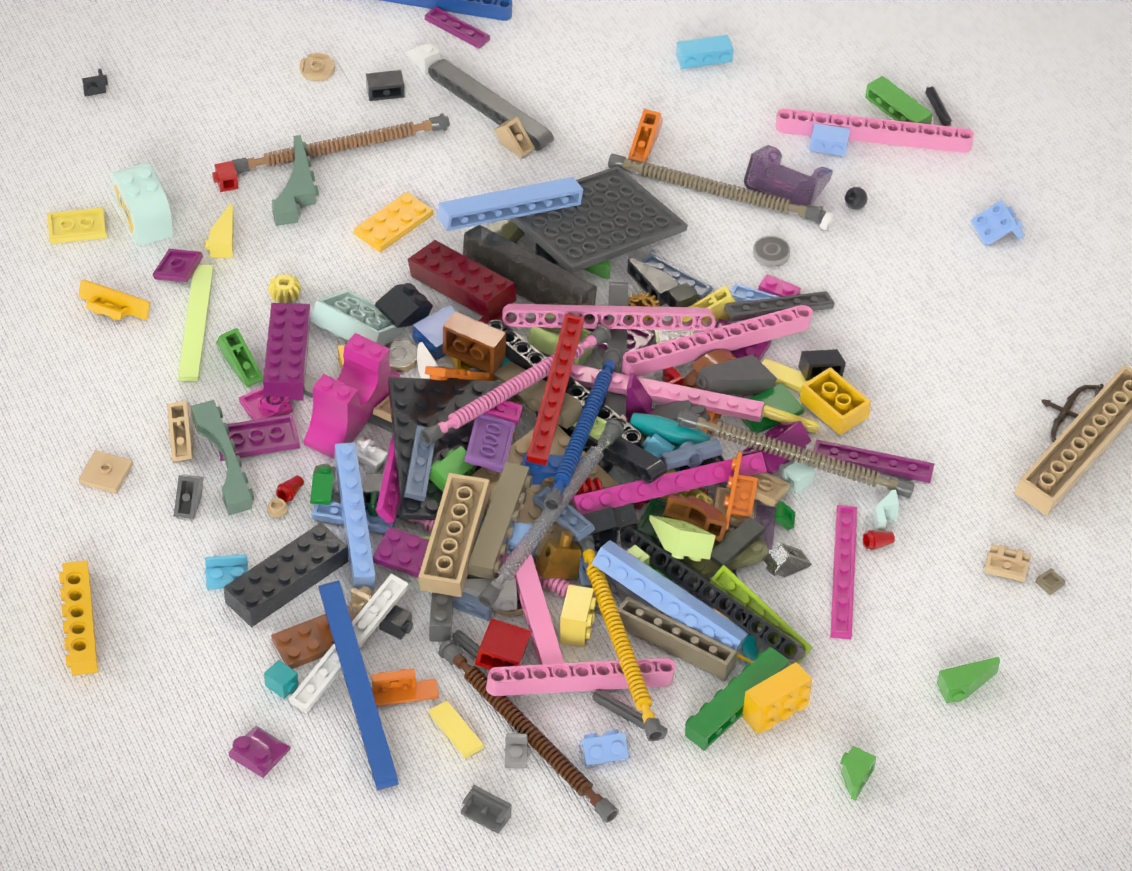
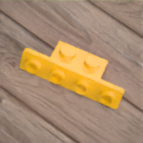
[79,279,151,320]

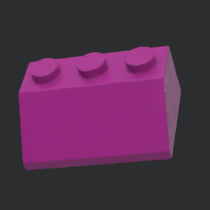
[737,421,812,474]

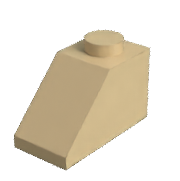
[493,117,535,158]

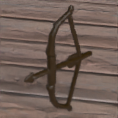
[1041,384,1104,443]

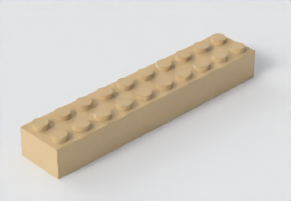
[1014,364,1132,516]

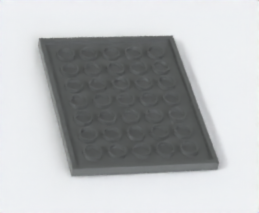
[510,166,688,273]

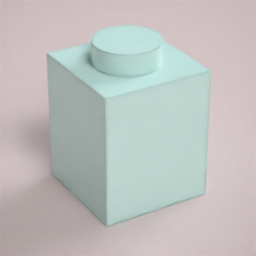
[782,460,815,494]

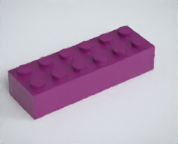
[263,303,311,400]

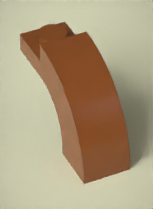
[683,349,737,389]
[663,494,727,542]

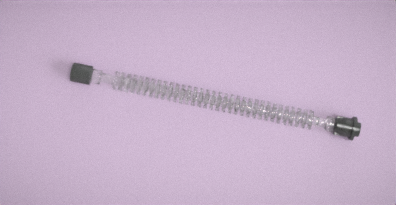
[478,420,624,608]

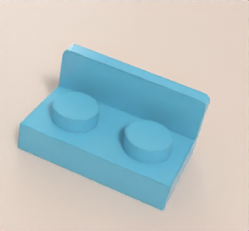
[205,554,248,590]

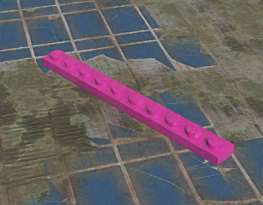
[572,452,767,515]

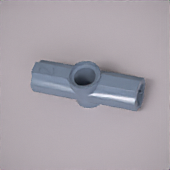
[660,438,722,471]

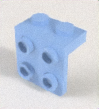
[971,200,1025,245]

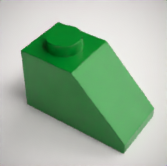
[310,464,336,505]

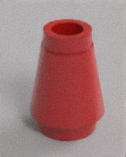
[276,475,304,502]
[863,530,895,550]

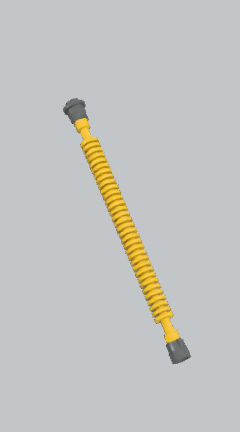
[574,534,664,742]

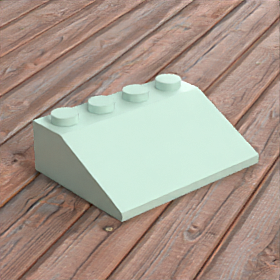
[310,290,406,346]

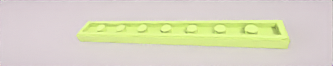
[178,265,213,382]

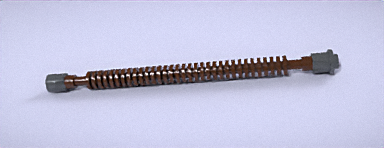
[438,640,619,823]

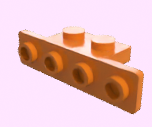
[724,451,758,533]
[371,669,439,707]

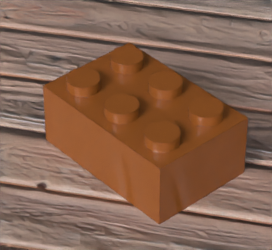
[443,311,506,375]

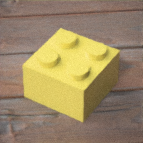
[560,585,597,648]

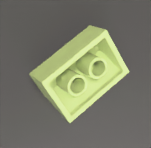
[528,314,595,365]

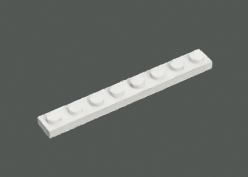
[289,573,409,713]

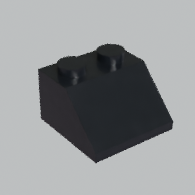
[374,283,433,328]

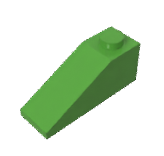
[216,328,263,388]
[937,657,1000,703]

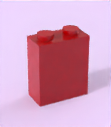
[475,618,532,670]

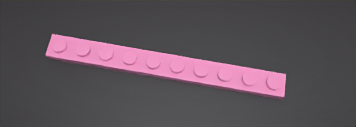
[570,364,764,422]

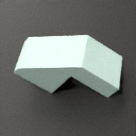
[873,490,899,531]

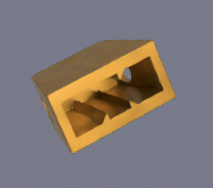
[535,530,581,579]

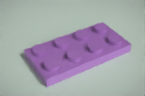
[464,413,516,473]

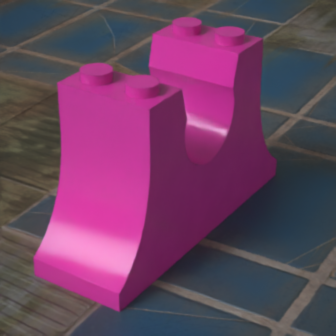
[304,333,400,459]

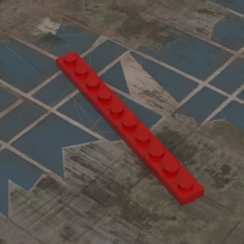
[526,314,585,466]

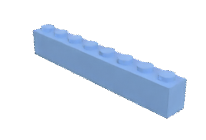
[437,177,583,231]
[334,442,375,590]
[592,540,749,651]

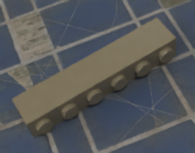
[493,361,583,429]
[468,462,533,580]
[618,596,737,681]

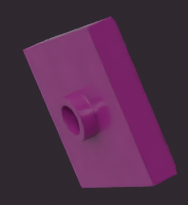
[153,249,203,282]

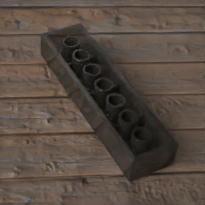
[463,225,597,320]

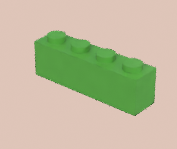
[865,76,933,124]

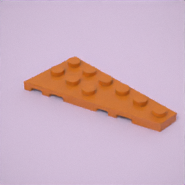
[425,366,495,381]

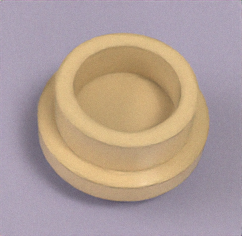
[267,498,288,517]

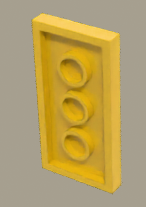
[354,192,433,252]

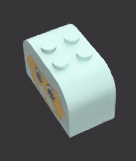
[112,163,173,246]

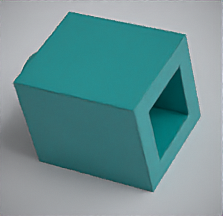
[264,660,299,699]

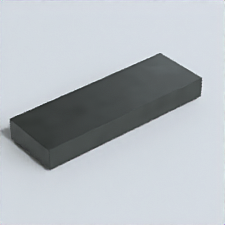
[710,517,766,567]

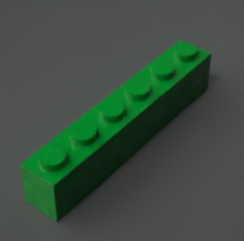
[685,646,790,751]

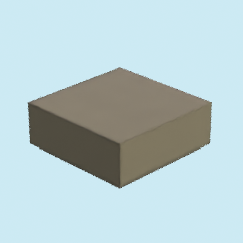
[1035,568,1065,595]

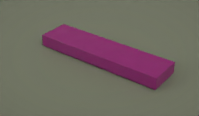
[425,7,490,49]

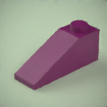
[626,372,654,424]

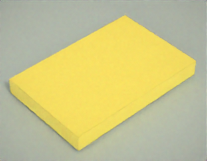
[47,207,107,244]

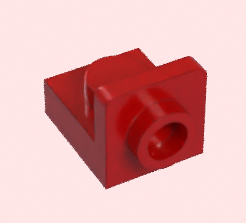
[662,367,684,386]

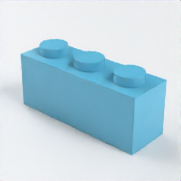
[676,35,734,69]

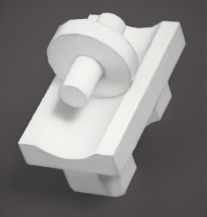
[355,437,388,472]

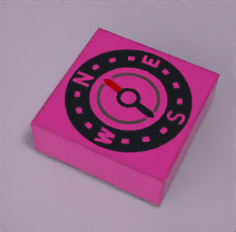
[261,396,289,413]

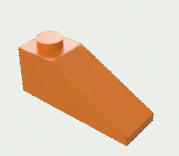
[628,109,663,163]

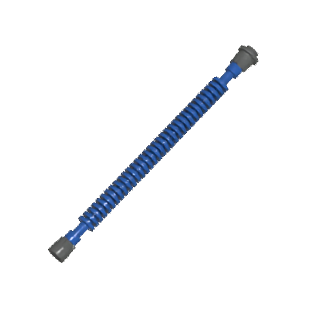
[544,348,623,511]

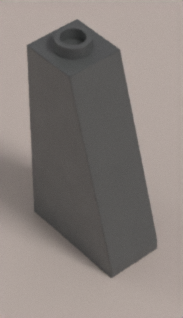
[695,354,777,395]

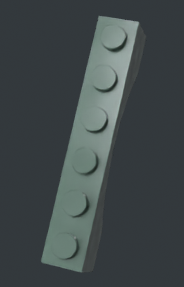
[191,400,255,516]

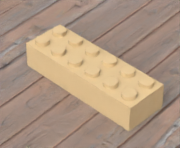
[419,473,491,597]

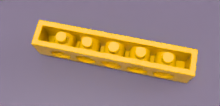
[59,560,98,676]

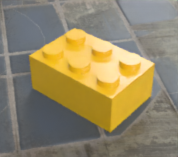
[800,367,871,436]
[742,662,813,734]

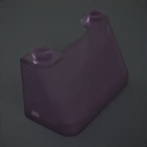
[744,145,833,206]

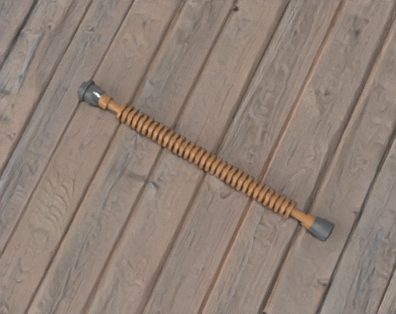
[231,113,450,174]

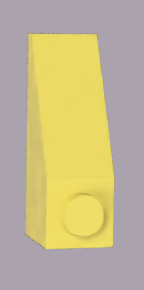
[206,204,234,258]
[682,286,736,322]

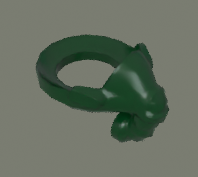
[364,490,380,517]

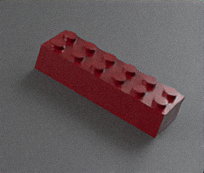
[408,240,517,320]

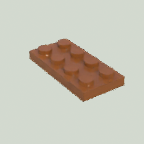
[271,605,355,669]

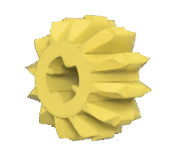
[268,273,301,303]

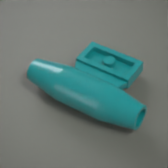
[630,413,711,472]

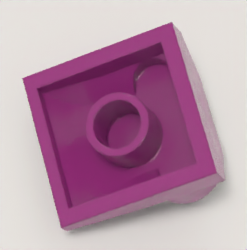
[229,726,291,778]

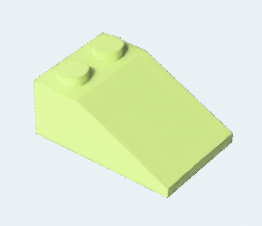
[649,515,716,561]

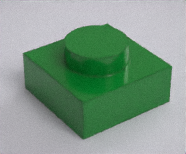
[775,501,796,530]

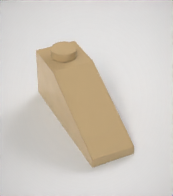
[167,401,194,462]

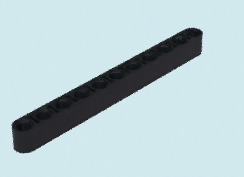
[487,320,641,447]
[620,528,805,660]

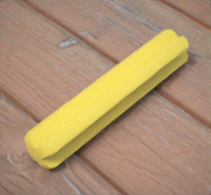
[761,405,819,434]

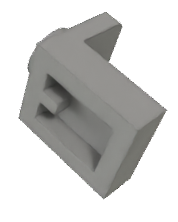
[505,733,528,768]

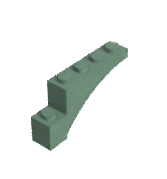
[272,135,319,226]

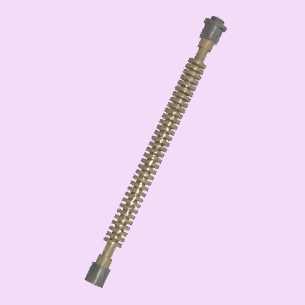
[608,153,826,224]
[676,408,914,498]

